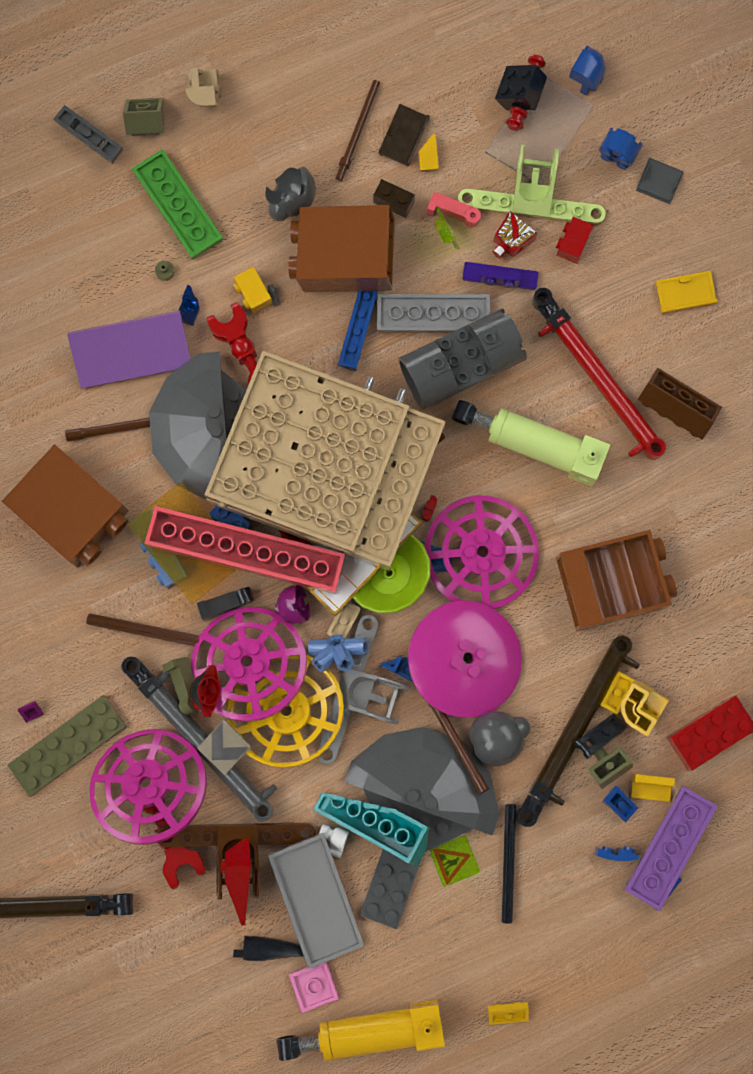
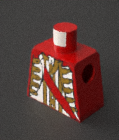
[492,211,537,259]

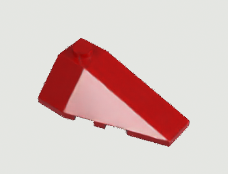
[221,838,251,926]

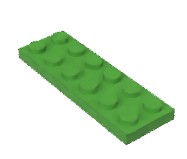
[132,149,223,260]

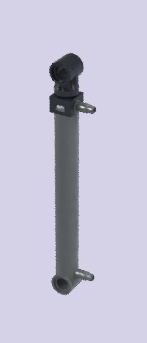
[121,656,277,821]

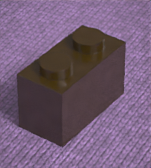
[373,179,415,218]

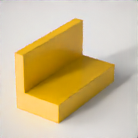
[631,774,675,802]

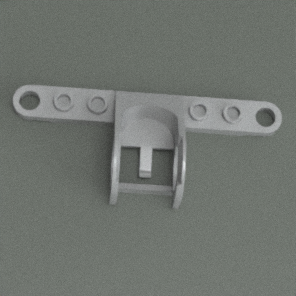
[318,615,409,764]

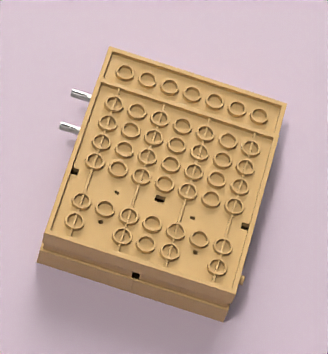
[205,351,446,571]

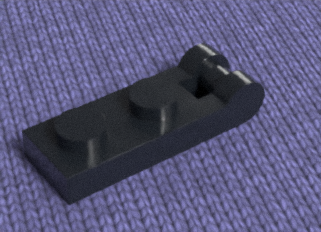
[574,713,627,759]

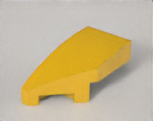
[419,134,439,170]

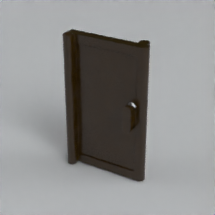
[378,104,430,166]

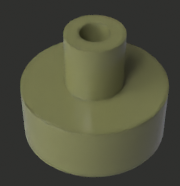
[155,261,175,281]

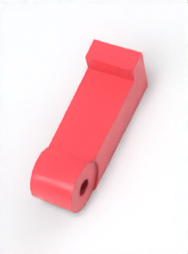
[426,192,481,228]

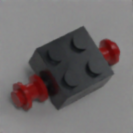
[495,55,547,131]

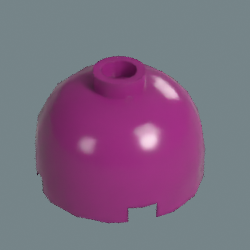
[275,585,310,624]

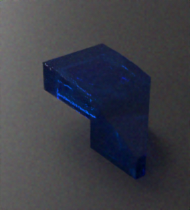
[178,285,200,326]

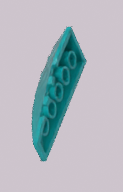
[313,792,429,867]

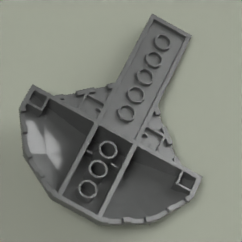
[149,351,246,499]
[344,727,499,929]

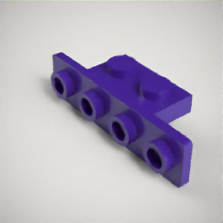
[462,262,538,290]

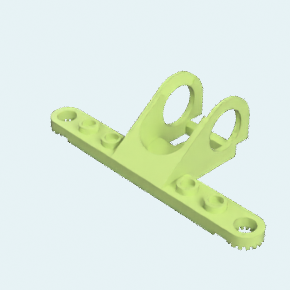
[458,144,606,225]

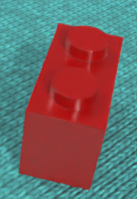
[556,217,593,264]

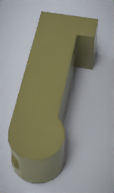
[162,657,198,715]

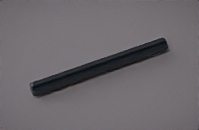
[502,804,516,924]

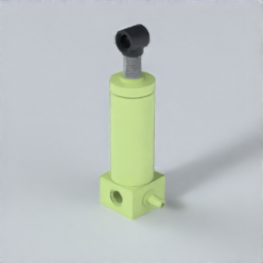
[452,400,610,487]

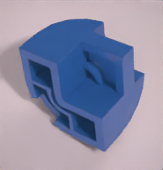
[569,45,606,95]

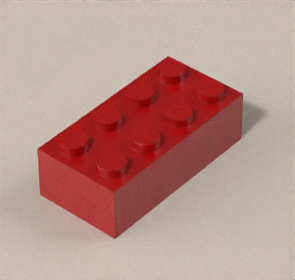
[666,695,753,771]

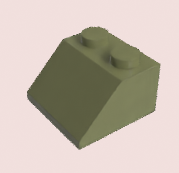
[123,98,164,136]

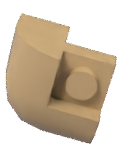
[185,68,222,108]

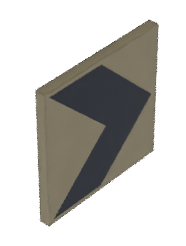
[197,719,252,775]

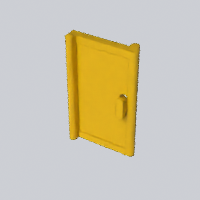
[655,270,718,314]

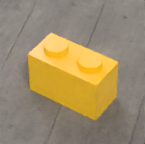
[233,267,272,314]

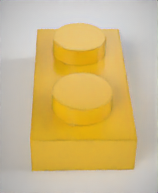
[600,671,636,715]
[488,1002,529,1025]

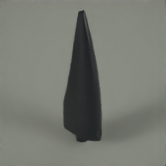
[233,936,304,961]

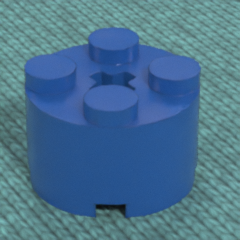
[599,128,643,170]

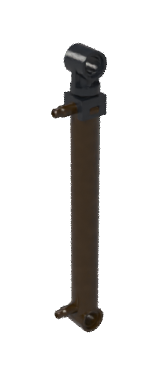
[517,636,640,827]
[0,893,133,918]

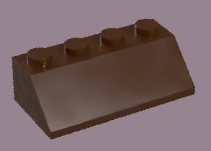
[637,368,722,440]

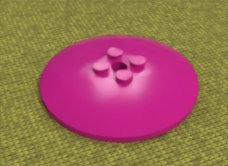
[408,601,522,718]

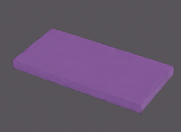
[67,310,191,388]

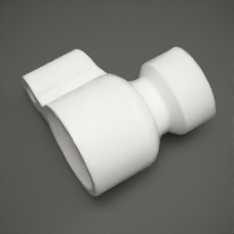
[319,824,350,859]

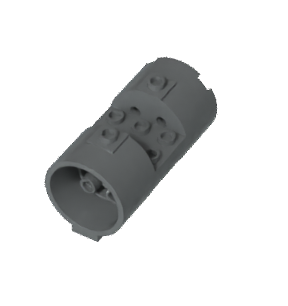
[398,308,527,410]

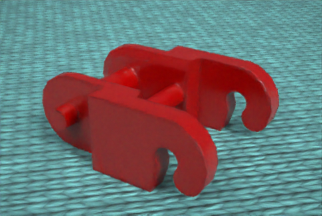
[422,495,437,521]

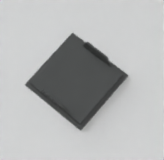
[636,158,684,204]

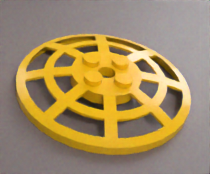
[227,655,344,768]

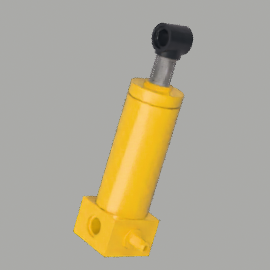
[276,999,445,1062]

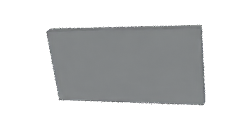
[267,833,364,969]

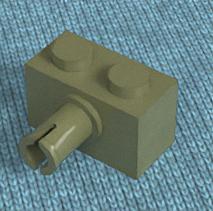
[588,745,633,789]

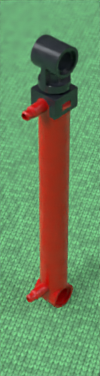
[532,288,666,460]

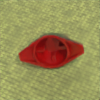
[190,665,221,718]

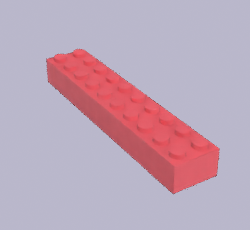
[144,506,345,594]

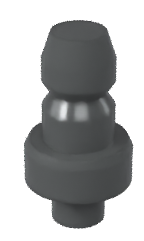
[267,284,280,306]

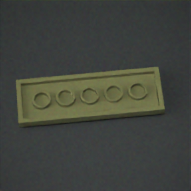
[7,695,127,797]

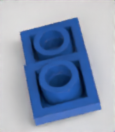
[594,846,639,861]

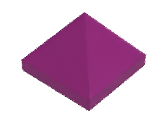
[18,701,44,723]

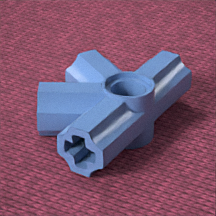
[308,634,368,673]

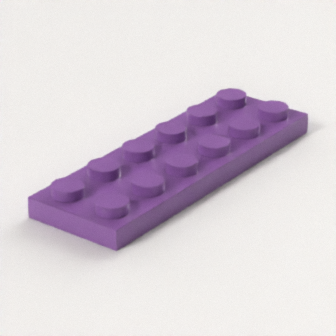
[624,786,718,911]

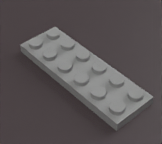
[377,294,490,333]

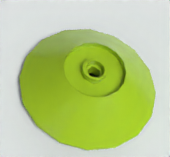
[352,534,430,613]

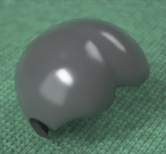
[265,167,316,222]
[469,711,530,766]

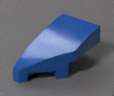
[381,656,413,682]

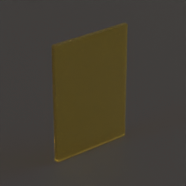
[126,482,236,604]

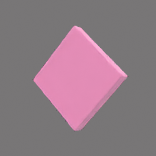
[288,962,340,1013]

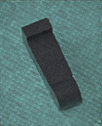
[197,587,254,621]

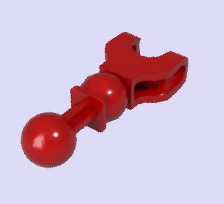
[206,302,257,383]
[143,799,206,890]

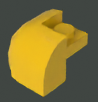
[621,681,669,737]

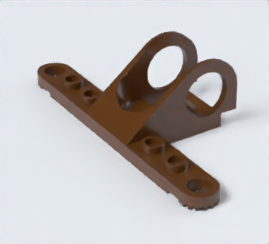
[157,822,316,900]

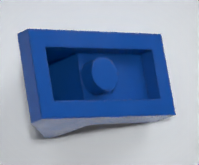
[602,786,638,823]

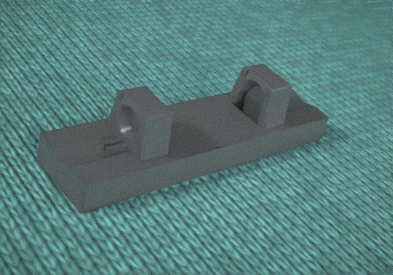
[53,105,123,164]

